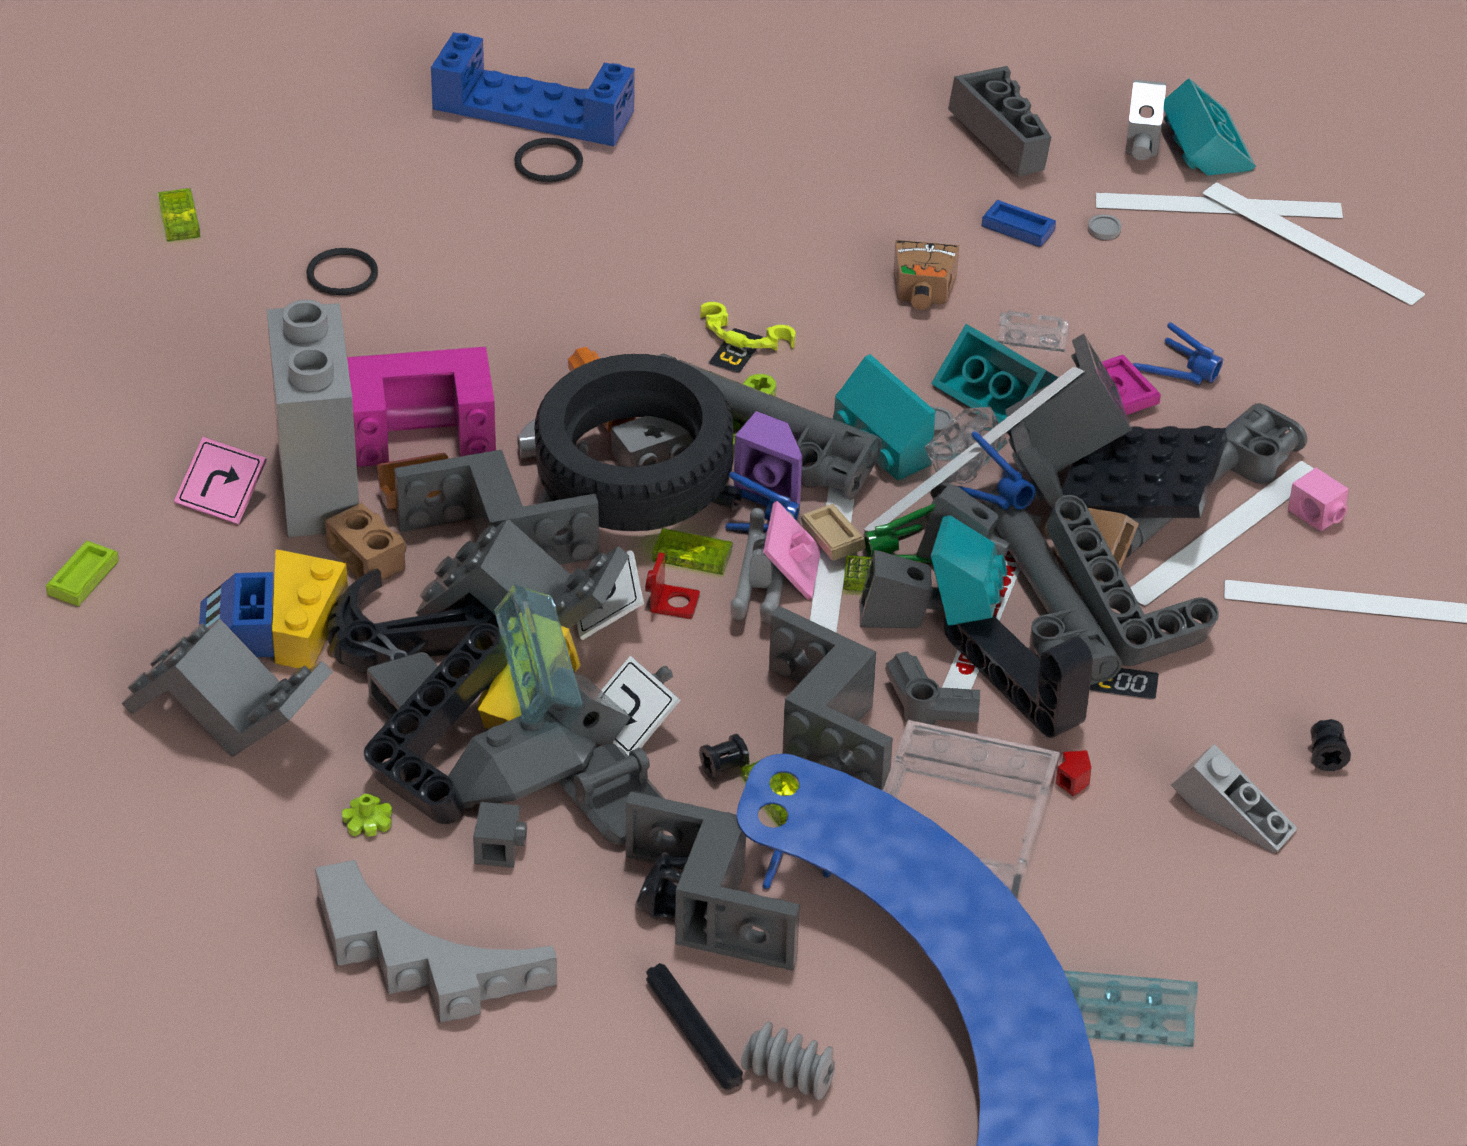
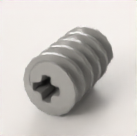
[741,1022,835,1100]

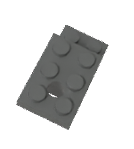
[1005,334,1132,509]
[394,450,599,565]
[416,519,629,631]
[769,606,893,793]
[121,619,332,757]
[626,791,800,971]

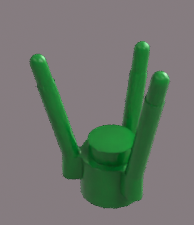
[863,504,935,564]

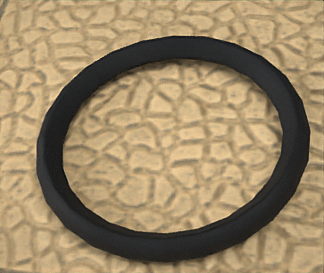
[514,138,583,182]
[306,248,378,295]

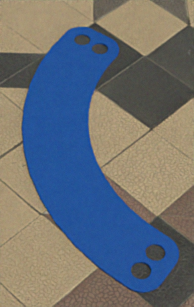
[736,754,1099,1146]

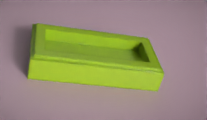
[46,540,119,606]

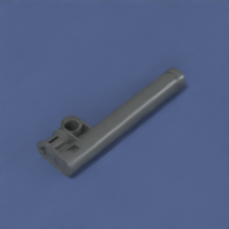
[659,353,882,500]
[1125,403,1307,558]
[983,489,1122,685]

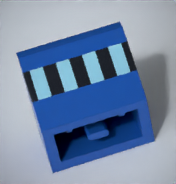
[199,572,274,657]

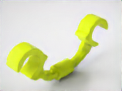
[700,302,796,351]

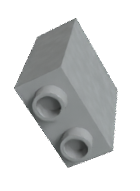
[266,300,359,537]

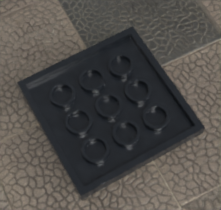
[1062,426,1227,518]

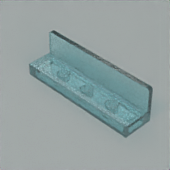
[494,584,583,724]

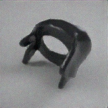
[635,852,688,919]

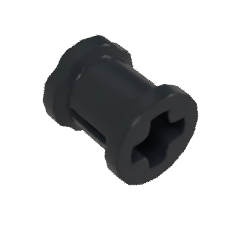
[699,733,750,779]

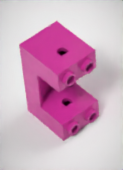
[347,346,496,467]

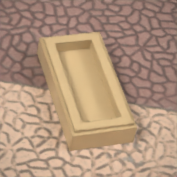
[801,504,866,561]

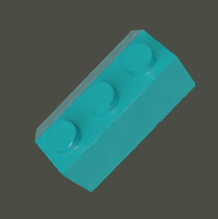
[1163,78,1256,176]
[931,324,1059,424]
[833,354,936,481]
[931,515,1007,625]

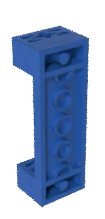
[431,32,635,146]

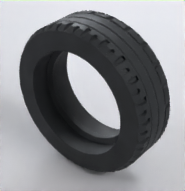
[534,354,733,531]

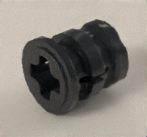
[1310,719,1351,771]

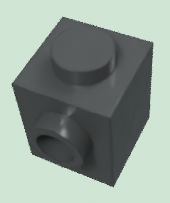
[473,802,527,868]

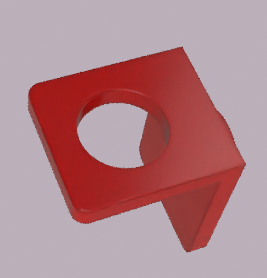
[645,552,700,619]

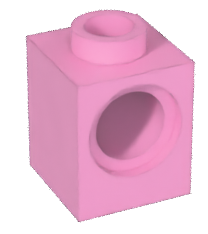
[1288,468,1349,532]

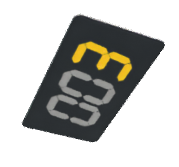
[709,328,764,373]
[1089,668,1159,699]

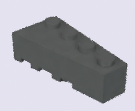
[948,66,1052,176]

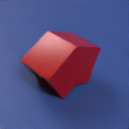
[1055,750,1092,796]

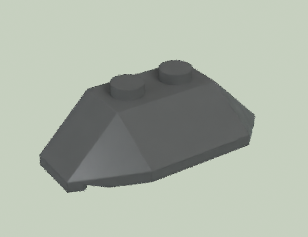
[448,707,598,809]

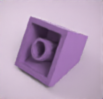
[734,411,802,504]

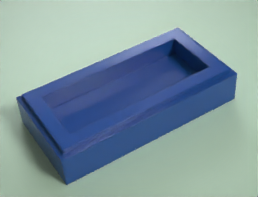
[981,200,1056,247]

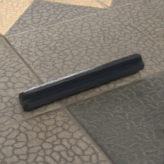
[646,963,743,1090]

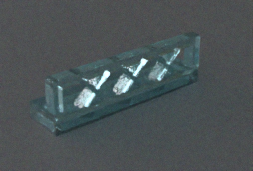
[1064,970,1198,1047]

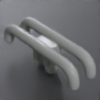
[731,508,793,624]

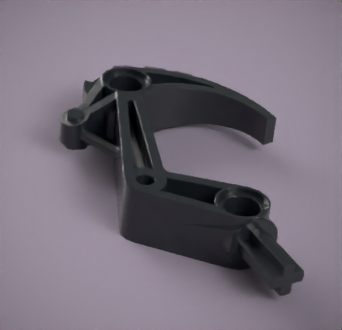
[327,568,501,673]

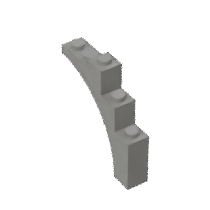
[315,860,557,1023]

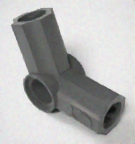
[885,651,980,728]

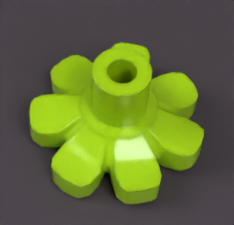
[342,794,393,837]

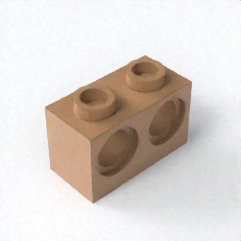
[325,502,406,580]

